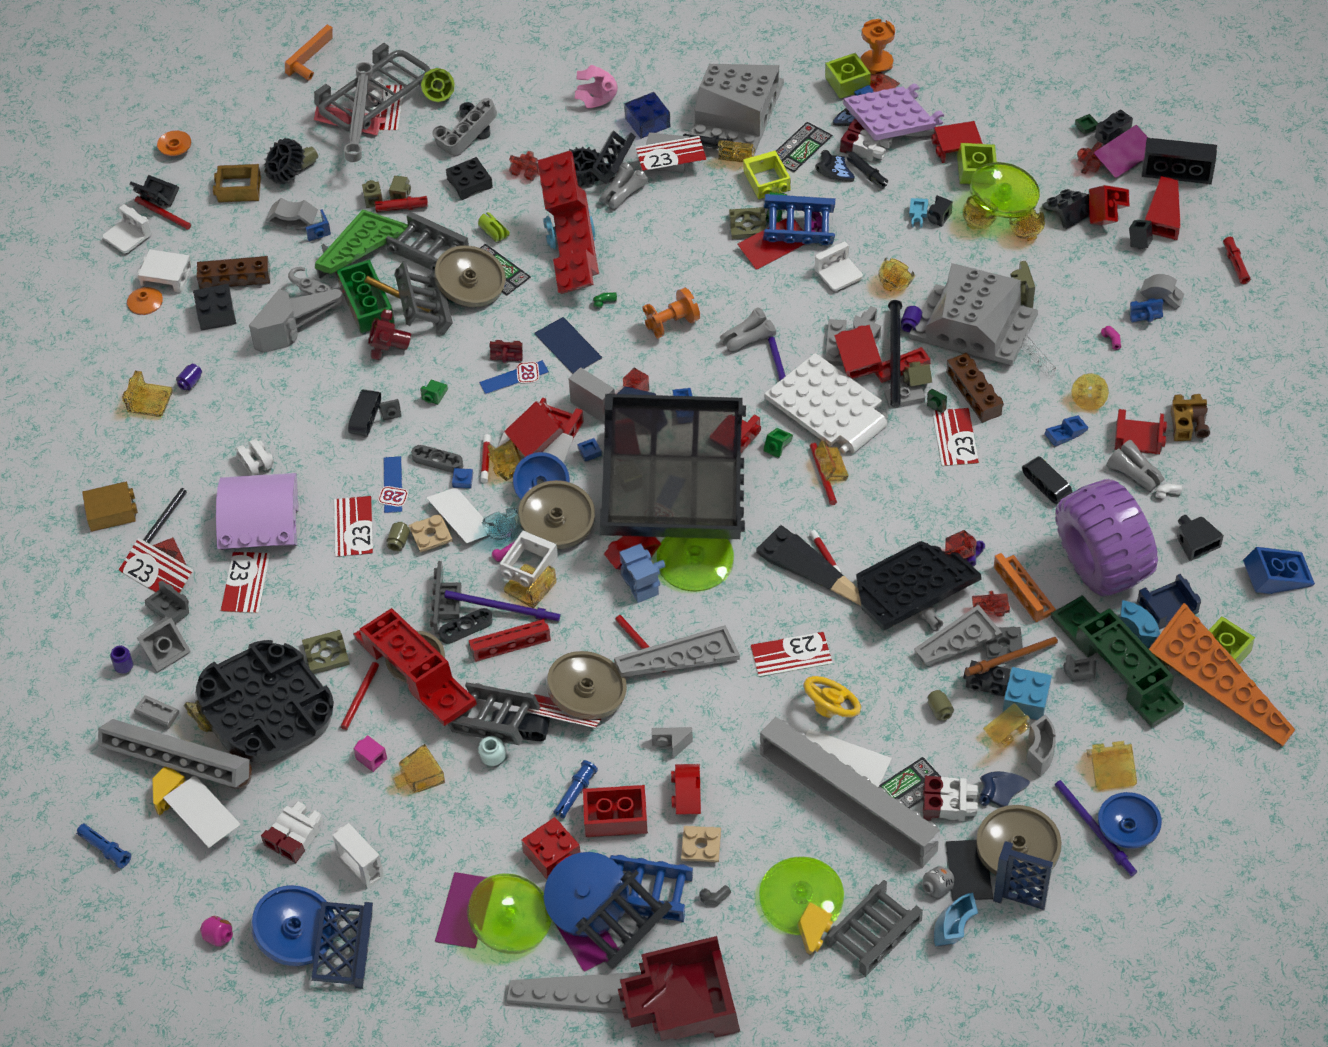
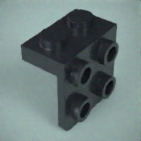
[129,175,180,206]
[1042,189,1090,228]

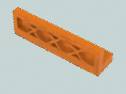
[994,553,1056,622]

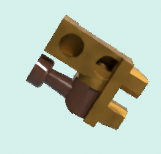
[1170,394,1210,441]

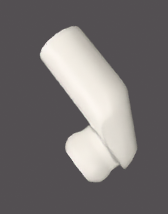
[1155,483,1182,499]

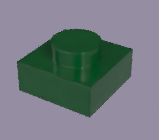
[1075,114,1098,135]
[927,389,947,413]

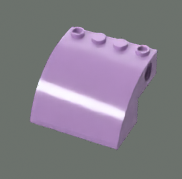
[216,473,299,550]

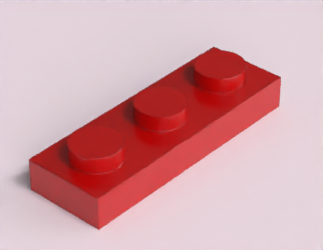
[875,347,931,383]

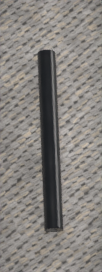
[143,488,187,544]

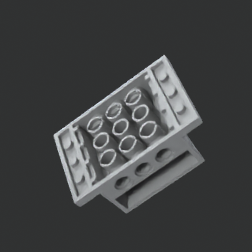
[690,64,784,153]
[909,263,1038,366]

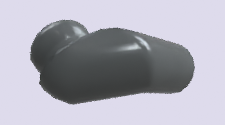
[699,885,731,904]

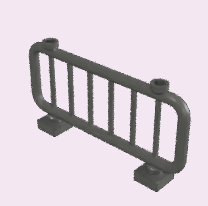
[314,43,430,131]

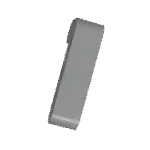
[432,98,497,156]

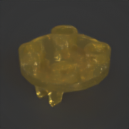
[1071,373,1109,410]

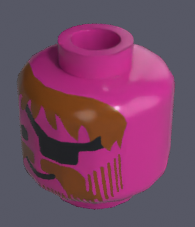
[200,916,233,947]

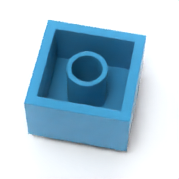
[1003,667,1052,720]

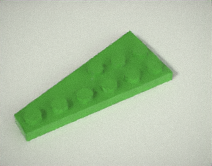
[315,209,408,274]

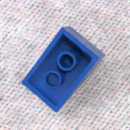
[1243,547,1315,594]

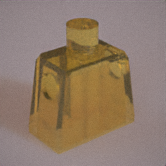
[393,744,445,793]

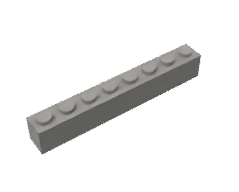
[98,719,249,787]

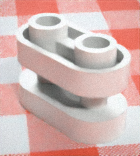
[235,438,274,476]

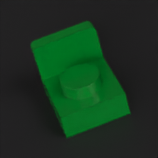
[420,380,448,405]
[763,428,793,458]

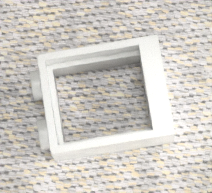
[500,531,558,589]
[332,823,384,888]

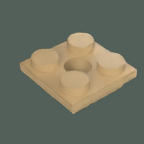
[408,514,453,552]
[681,826,721,862]

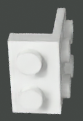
[103,204,151,253]
[815,241,863,291]

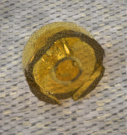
[962,196,999,229]
[1008,210,1045,241]
[878,258,915,292]

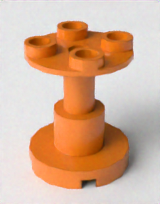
[861,19,895,74]
[642,287,700,339]

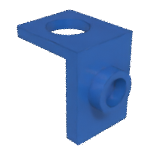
[305,209,331,241]

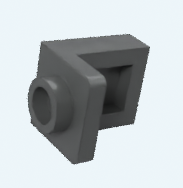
[1063,654,1096,682]

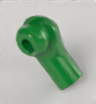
[593,292,617,308]

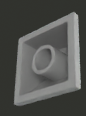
[137,617,191,672]

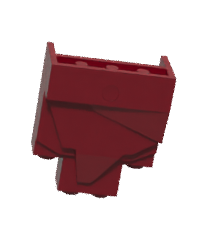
[618,936,740,1041]

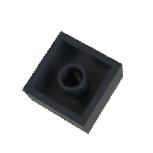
[193,284,237,331]

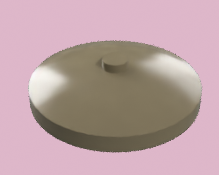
[434,245,506,307]
[518,480,595,549]
[546,651,627,719]
[976,805,1062,882]

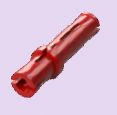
[375,196,428,213]
[1223,236,1251,284]

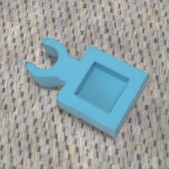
[909,198,929,228]

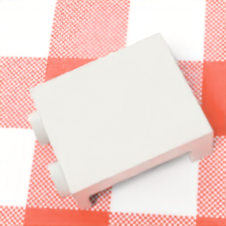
[137,249,193,293]

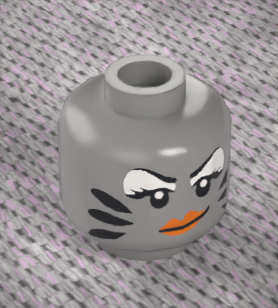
[922,866,954,898]

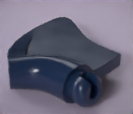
[978,771,1030,807]

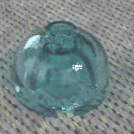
[481,508,520,543]

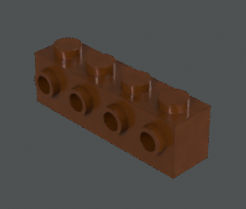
[197,256,270,289]
[946,353,1004,423]

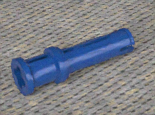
[553,760,598,818]
[76,823,131,868]

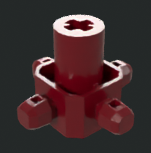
[368,309,411,360]

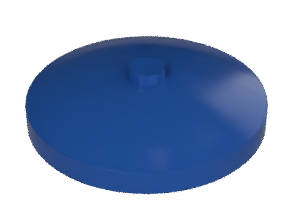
[544,852,629,937]
[251,885,337,966]

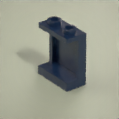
[1137,574,1201,630]

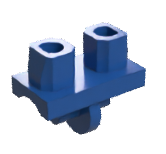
[1130,298,1163,322]

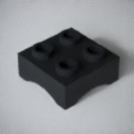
[446,157,493,200]

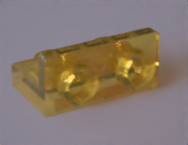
[815,440,849,481]

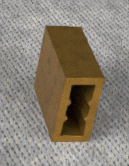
[82,481,138,532]

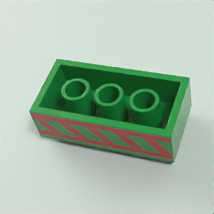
[336,259,395,333]

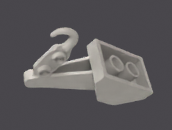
[249,267,343,353]

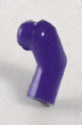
[966,540,985,566]

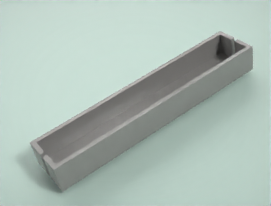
[760,716,940,868]

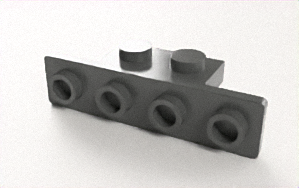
[430,561,462,634]

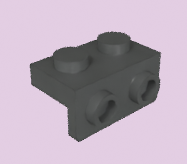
[145,581,189,623]

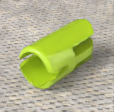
[478,212,510,242]

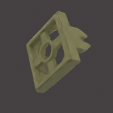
[729,207,766,239]
[1010,261,1035,308]
[302,630,350,674]

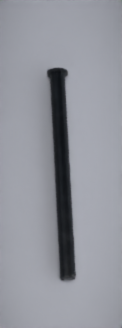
[888,300,902,407]

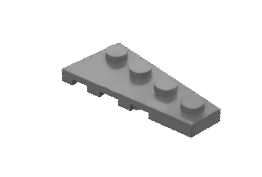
[914,605,1003,666]

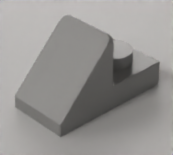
[652,727,693,758]

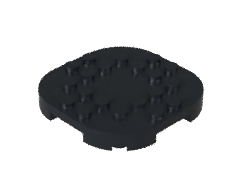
[195,640,334,763]

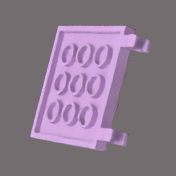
[843,84,944,141]

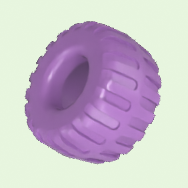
[1055,479,1158,596]

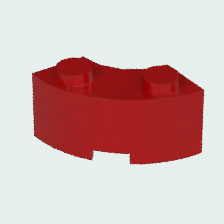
[604,536,661,570]
[671,764,701,814]

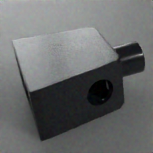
[1177,515,1224,561]

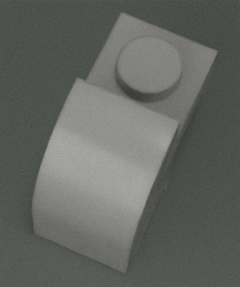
[1140,274,1184,309]
[853,306,881,344]

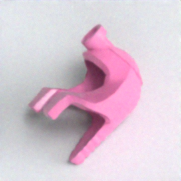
[575,65,618,108]

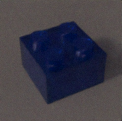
[624,92,671,139]

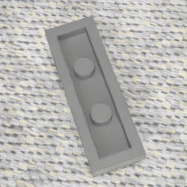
[826,319,847,366]

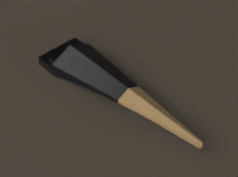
[756,525,861,606]

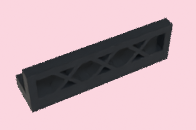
[590,130,636,184]

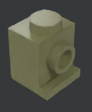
[389,175,411,200]
[362,180,383,208]

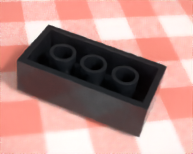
[1141,138,1217,184]

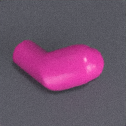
[1101,326,1121,350]
[492,541,515,562]

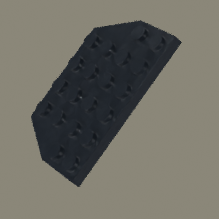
[856,541,982,631]

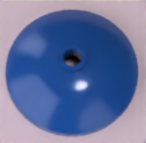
[513,452,570,500]
[1098,792,1162,849]

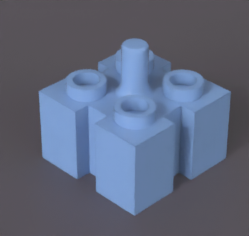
[620,544,665,603]

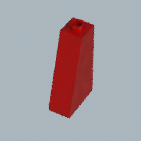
[1145,176,1181,240]

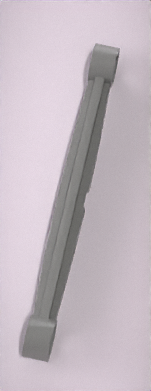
[344,62,373,162]

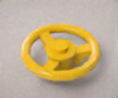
[803,676,862,718]

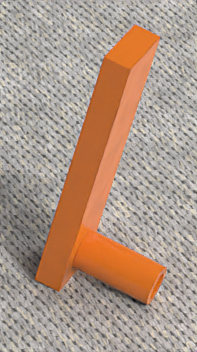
[285,24,333,81]

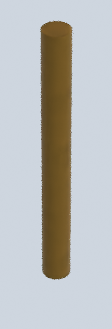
[364,276,430,313]

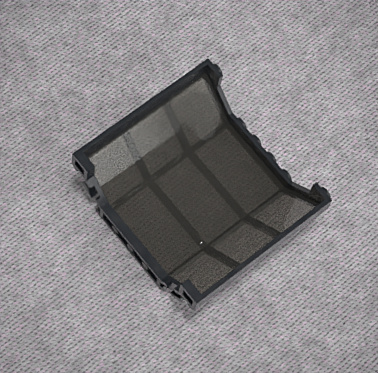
[600,394,746,539]

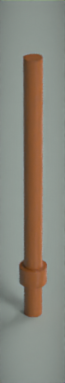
[964,637,1058,676]

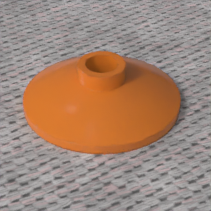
[157,130,191,156]
[127,287,163,315]

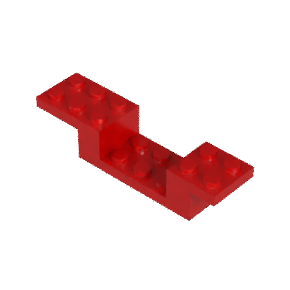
[537,151,599,294]
[353,608,477,726]

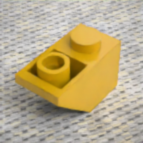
[152,766,186,816]
[797,902,833,955]

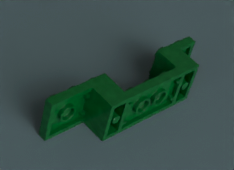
[1051,595,1184,728]

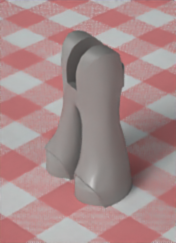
[599,162,648,209]
[720,307,776,351]
[1106,440,1164,492]

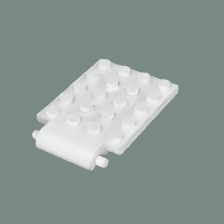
[764,353,888,454]

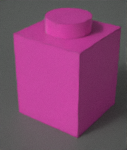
[353,735,387,772]

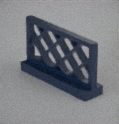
[993,841,1053,910]
[312,902,373,989]

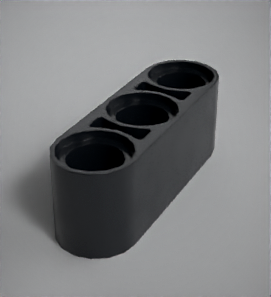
[348,389,381,436]
[1022,456,1073,504]
[491,710,550,741]

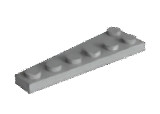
[614,625,740,677]
[507,972,641,1014]

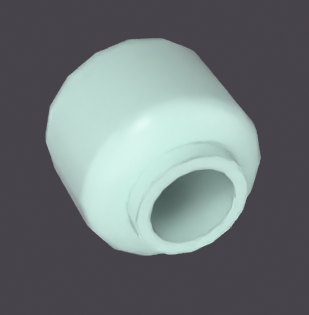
[478,736,506,766]

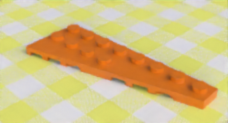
[1149,603,1295,747]

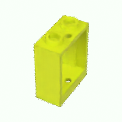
[743,150,791,199]

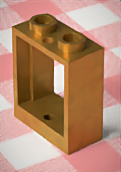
[213,164,261,203]

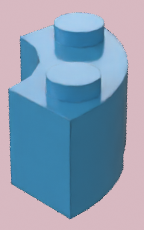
[1119,600,1160,649]
[934,893,978,947]

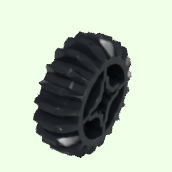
[263,138,305,185]
[569,146,604,187]

